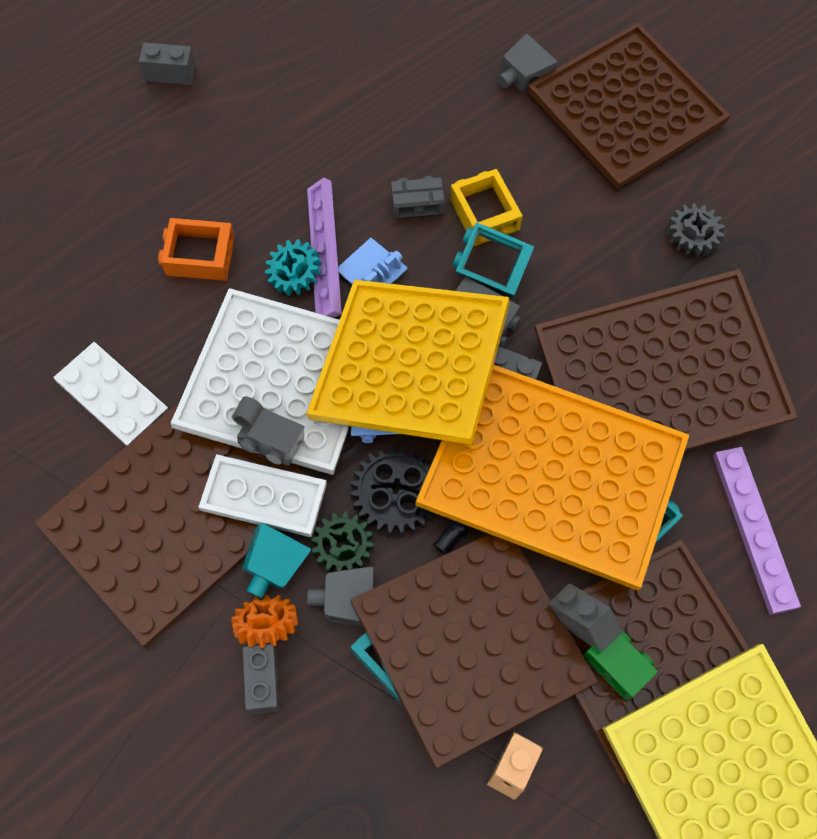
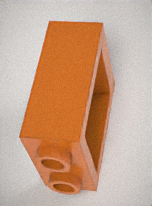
[158,218,235,281]

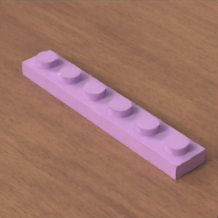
[307,178,342,318]
[713,447,801,615]

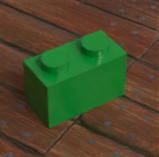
[583,631,658,702]

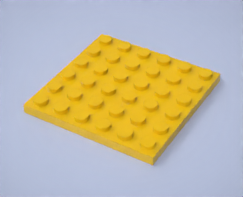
[306,280,510,445]

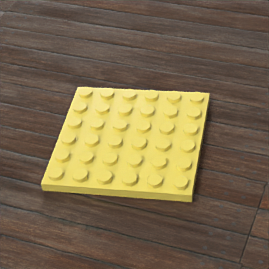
[602,644,817,839]

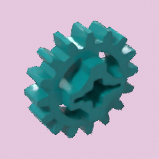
[265,239,322,296]

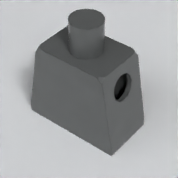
[498,34,558,92]
[307,567,374,628]

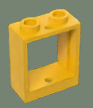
[450,169,523,246]

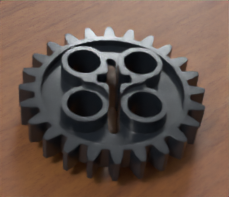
[350,446,433,536]

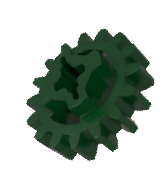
[311,512,374,573]

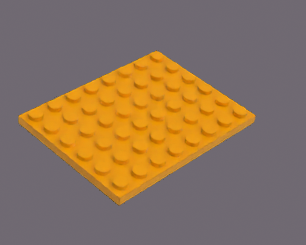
[416,365,689,591]

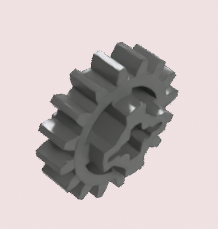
[667,203,725,257]

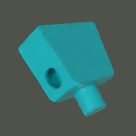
[242,523,311,599]

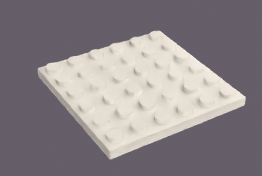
[171,288,350,475]

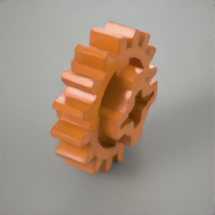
[231,595,298,648]

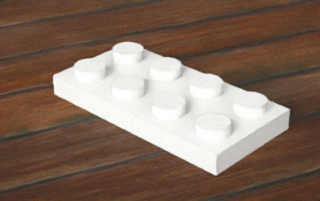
[53,342,169,446]
[199,454,327,538]

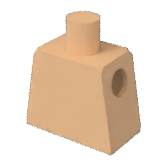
[487,731,543,800]

